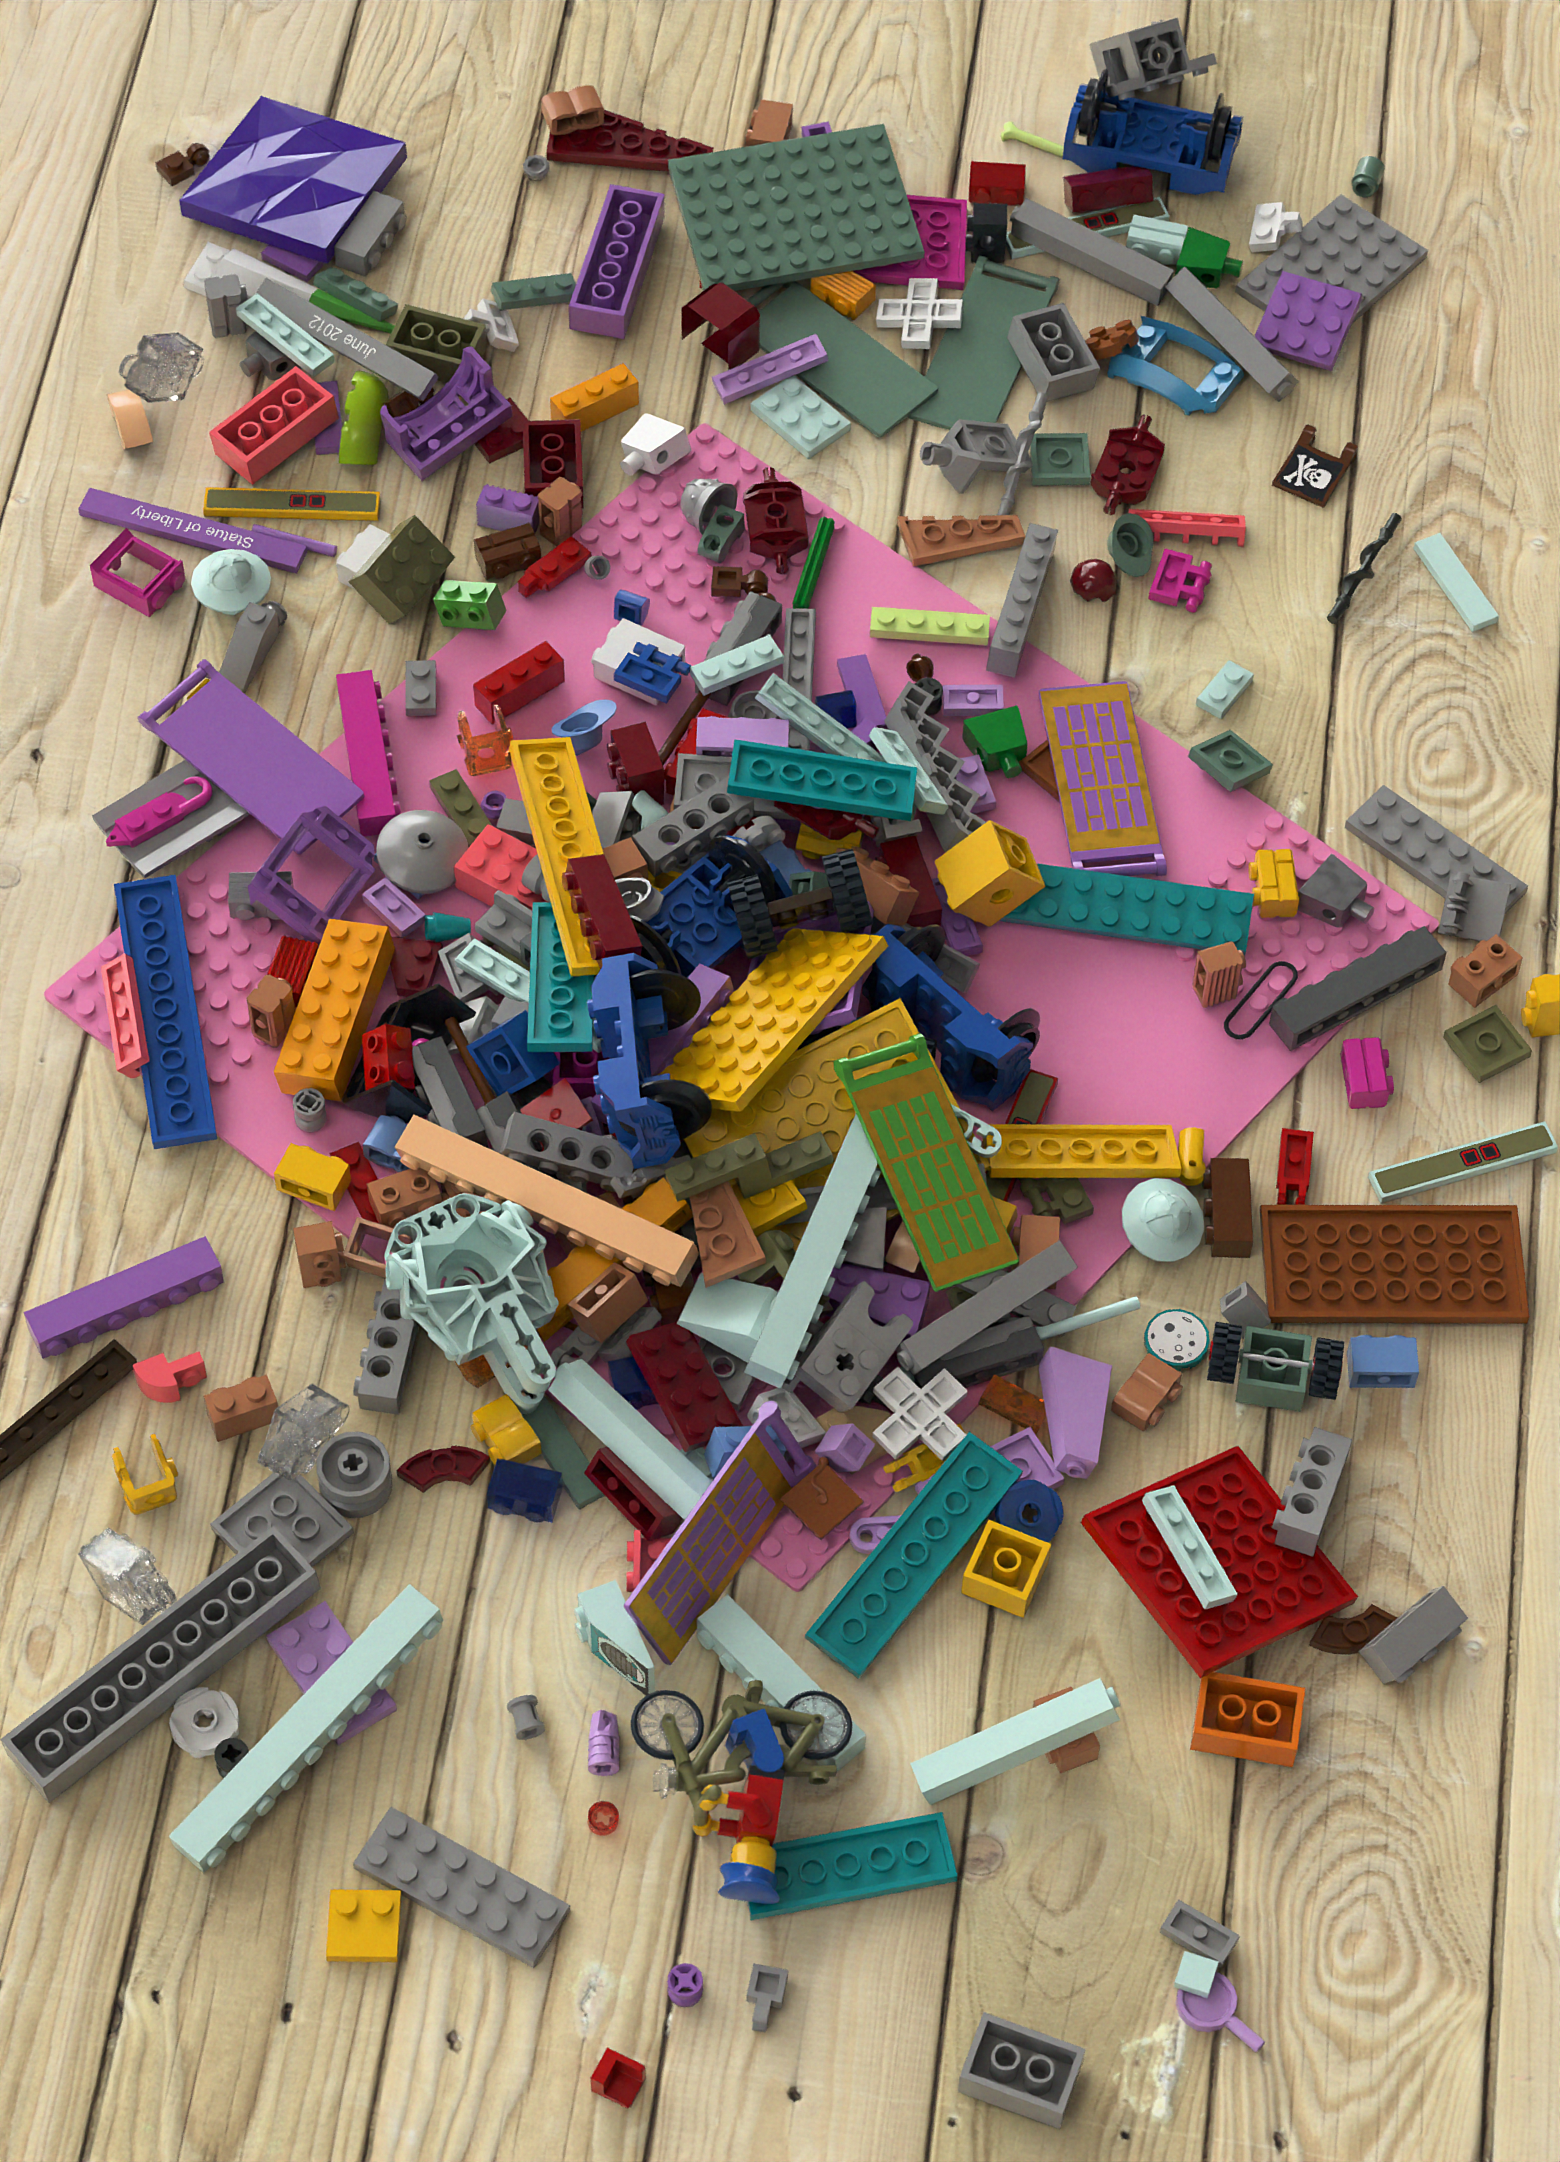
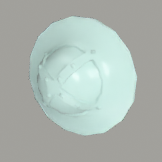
[191,549,271,615]
[1122,1178,1204,1262]

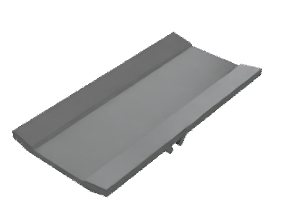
[92,760,250,878]

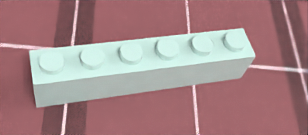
[696,1594,866,1772]

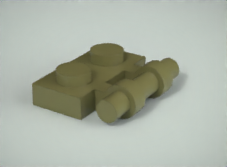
[1018,1178,1094,1225]

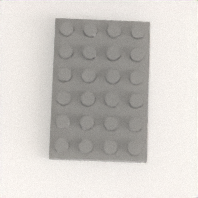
[1235,194,1428,324]

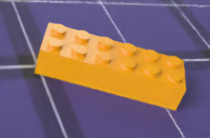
[273,919,395,1101]

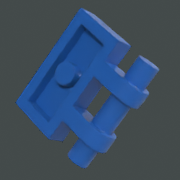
[614,642,691,704]

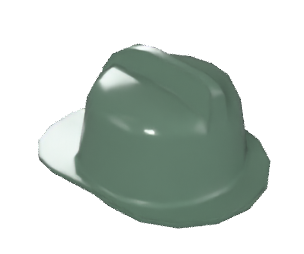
[1107,513,1153,577]

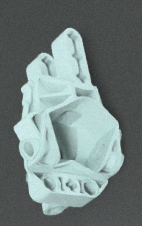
[384,1193,559,1414]

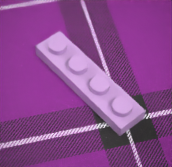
[712,334,828,404]

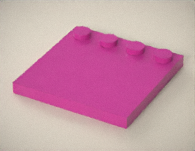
[854,195,967,290]

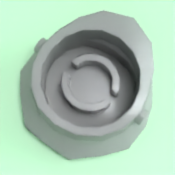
[615,877,664,922]

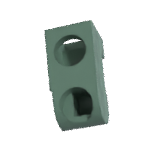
[697,504,745,563]

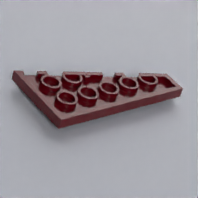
[546,110,713,172]

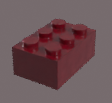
[523,419,584,509]

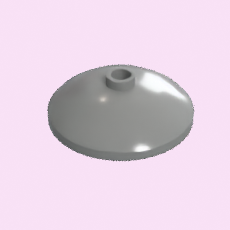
[376,810,469,894]

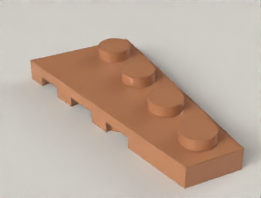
[897,515,1025,567]
[690,1181,766,1288]

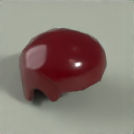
[1070,559,1118,602]

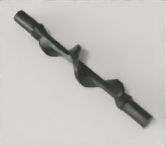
[1327,513,1402,624]

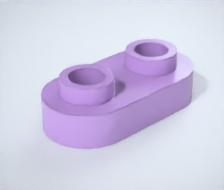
[850,1515,901,1554]

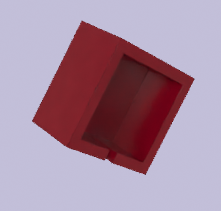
[607,722,664,805]

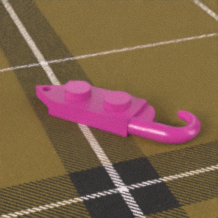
[106,776,213,848]

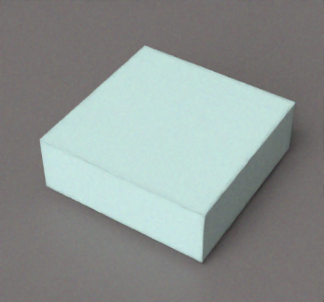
[1174,1951,1219,1998]

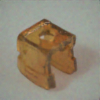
[457,704,514,776]

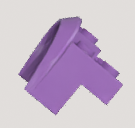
[380,346,512,481]

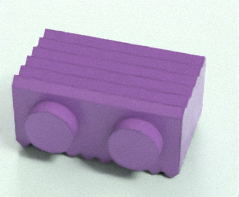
[476,484,539,535]

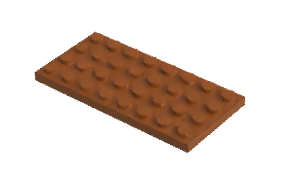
[1259,1205,1529,1324]

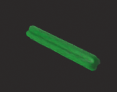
[792,517,835,609]

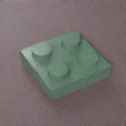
[1030,433,1091,485]
[1188,730,1273,792]

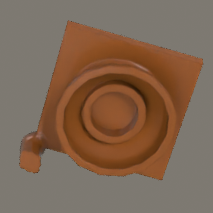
[780,1457,864,1540]

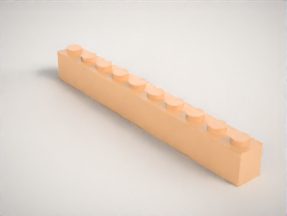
[395,1115,699,1287]

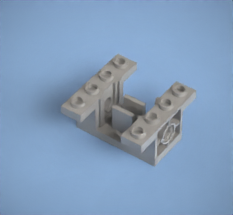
[1089,17,1217,100]

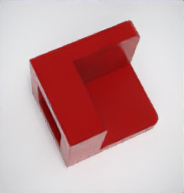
[590,2047,646,2108]

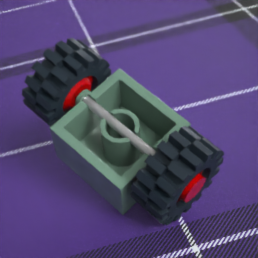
[1207,1322,1344,1412]

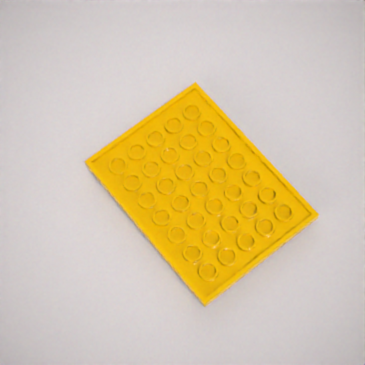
[683,998,991,1284]

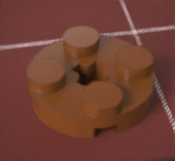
[1085,320,1139,360]

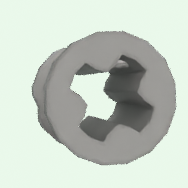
[507,1695,545,1740]

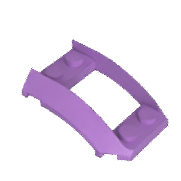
[248,806,376,945]

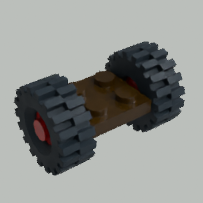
[727,849,873,959]

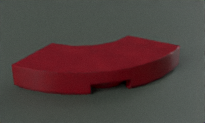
[396,1446,490,1493]

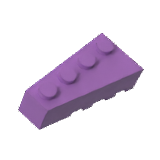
[826,1263,930,1344]

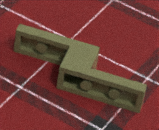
[664,1131,834,1202]
[738,1230,834,1318]

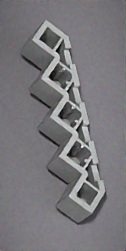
[884,681,986,853]

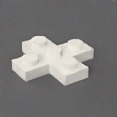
[876,278,964,349]
[872,1367,968,1462]

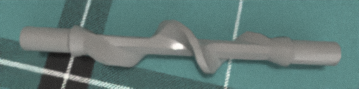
[997,392,1049,515]

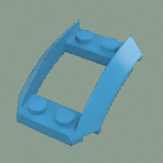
[1107,316,1244,416]

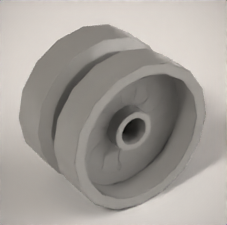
[317,1432,392,1518]

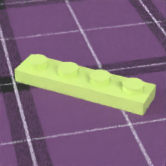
[870,607,990,646]

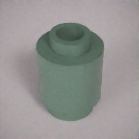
[1352,156,1385,198]

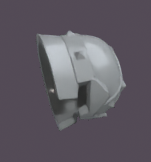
[680,478,738,535]

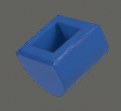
[613,589,650,626]

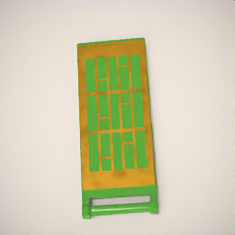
[834,1033,1019,1292]

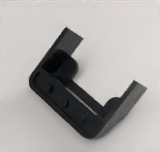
[342,983,476,1123]

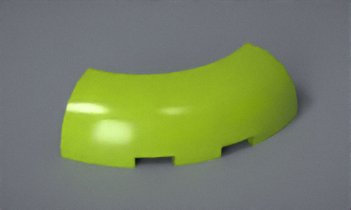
[339,370,389,465]

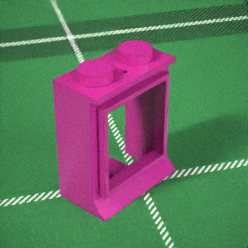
[90,527,186,617]

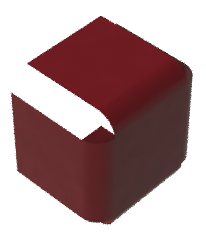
[681,282,760,370]

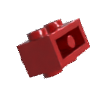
[362,1024,415,1092]

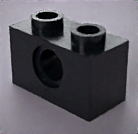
[966,203,1007,264]

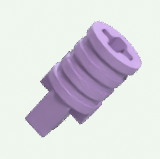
[588,1710,620,1776]

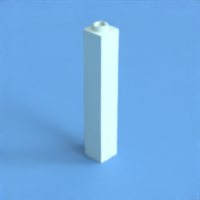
[548,1359,712,1520]
[910,1678,1121,1805]

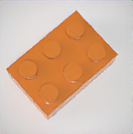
[1190,1672,1305,1767]

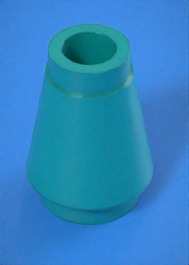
[424,912,471,942]

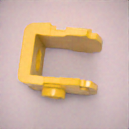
[112,1433,179,1515]

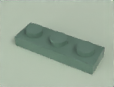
[313,267,398,322]
[491,273,576,311]

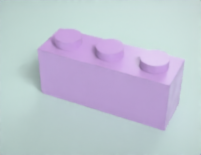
[696,716,789,757]

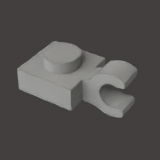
[746,1963,788,2033]

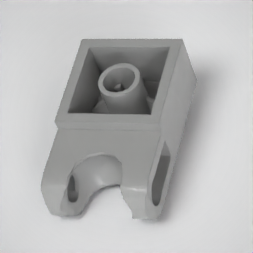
[794,1281,913,1412]

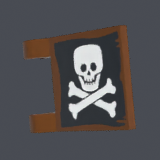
[1272,424,1358,508]

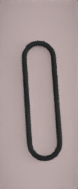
[1224,961,1298,1039]

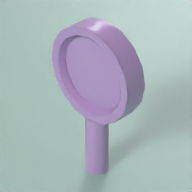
[1176,1972,1265,2053]

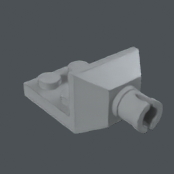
[920,419,1028,494]

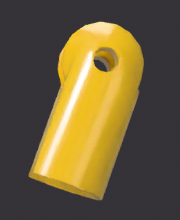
[1178,1127,1206,1186]

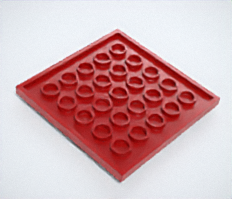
[1080,1445,1358,1678]

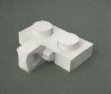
[1249,202,1303,253]
[463,298,519,352]

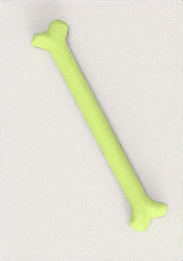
[1001,122,1125,168]

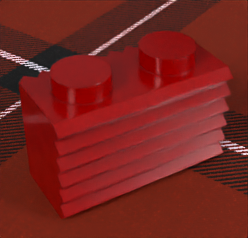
[968,161,1026,206]
[267,935,318,1007]

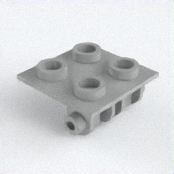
[1438,872,1511,941]

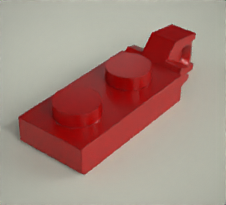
[518,536,592,598]

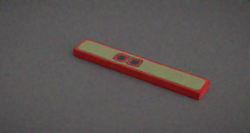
[985,1069,1058,1202]

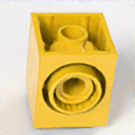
[934,820,1046,927]

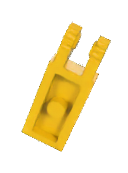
[883,1423,965,1492]

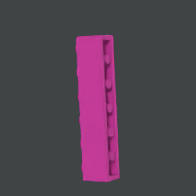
[336,670,401,837]

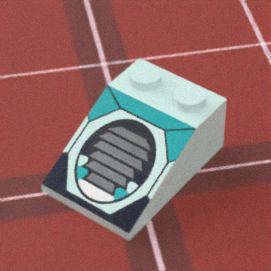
[574,1580,655,1696]

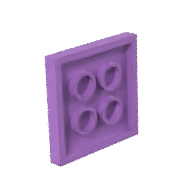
[1255,271,1363,371]

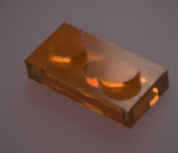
[978,1374,1046,1435]

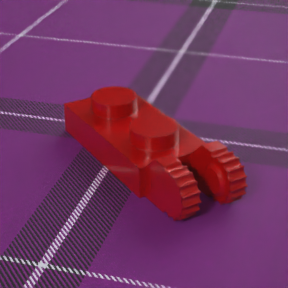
[1276,1128,1314,1205]

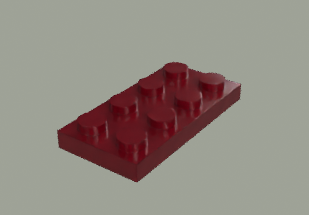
[626,1322,743,1452]

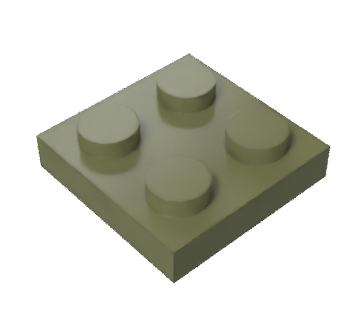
[1443,1005,1532,1083]

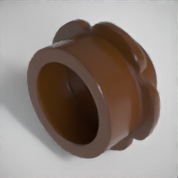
[906,654,934,682]

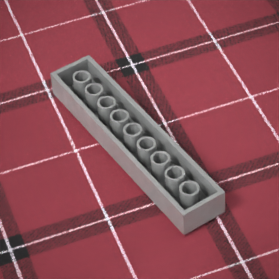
[0,1526,321,1803]

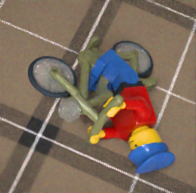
[631,1680,852,1904]

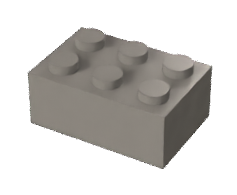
[1007,303,1100,402]
[958,2012,1086,2129]

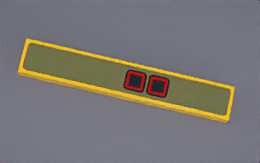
[203,487,380,521]

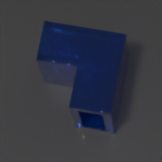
[815,690,857,729]

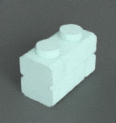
[1126,215,1188,265]

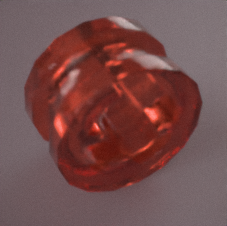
[587,1801,619,1836]

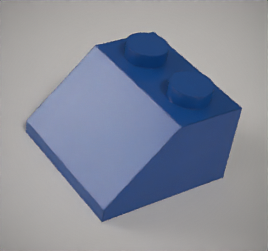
[466,1010,560,1096]

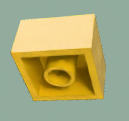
[961,1520,1051,1618]

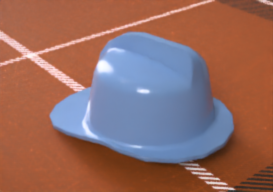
[551,699,617,756]

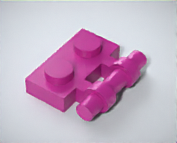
[1148,549,1212,612]

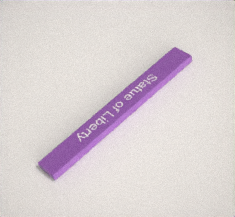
[78,488,307,574]

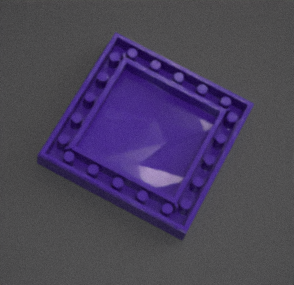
[179,96,407,264]

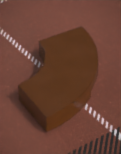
[1309,1604,1397,1655]

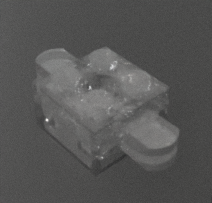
[119,332,204,403]
[258,1384,350,1482]
[78,1527,177,1625]

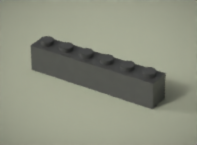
[1269,926,1447,1051]

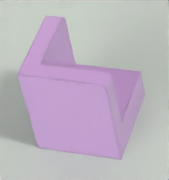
[815,1423,875,1472]

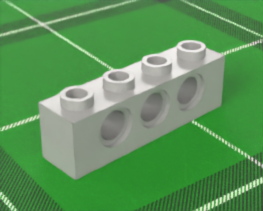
[633,776,755,878]
[500,1112,634,1192]
[353,1280,419,1415]
[1272,1427,1353,1556]

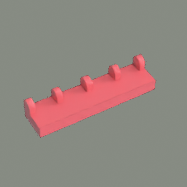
[1128,509,1246,547]
[101,953,149,1078]

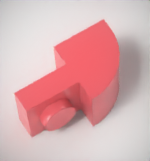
[132,1351,207,1403]

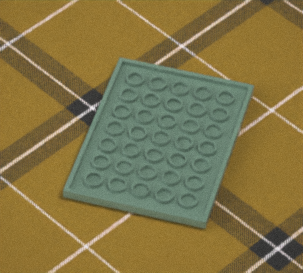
[668,124,924,291]

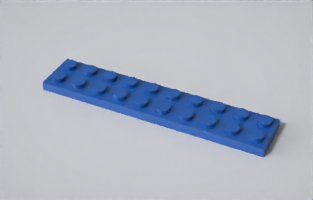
[114,875,217,1149]

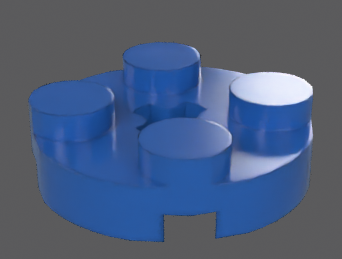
[995,1480,1064,1543]

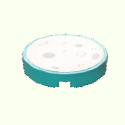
[1144,1309,1210,1371]

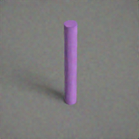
[251,524,337,557]

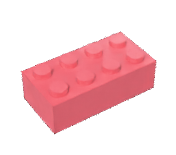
[209,366,339,485]
[454,824,547,910]

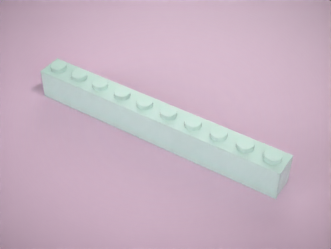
[744,1114,881,1389]
[169,1584,443,1873]

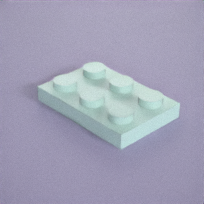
[750,375,851,460]

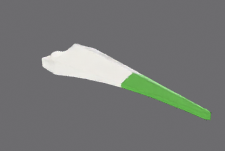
[184,242,395,333]

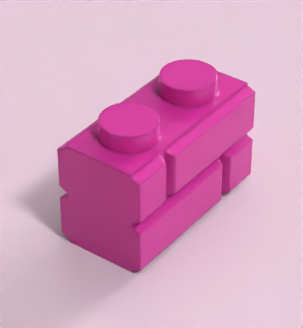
[1340,1037,1394,1109]

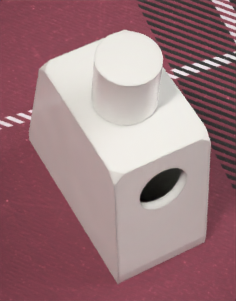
[620,413,692,476]

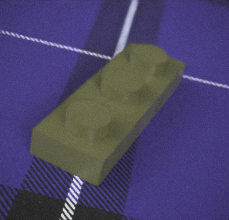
[429,769,492,847]

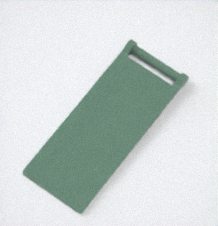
[908,255,1060,430]
[747,281,938,438]

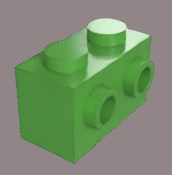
[433,580,507,630]

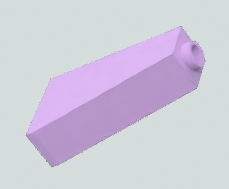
[1039,1346,1112,1480]

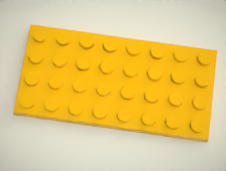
[658,928,888,1112]

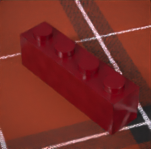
[562,854,642,969]

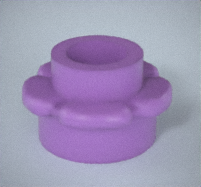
[480,791,507,819]

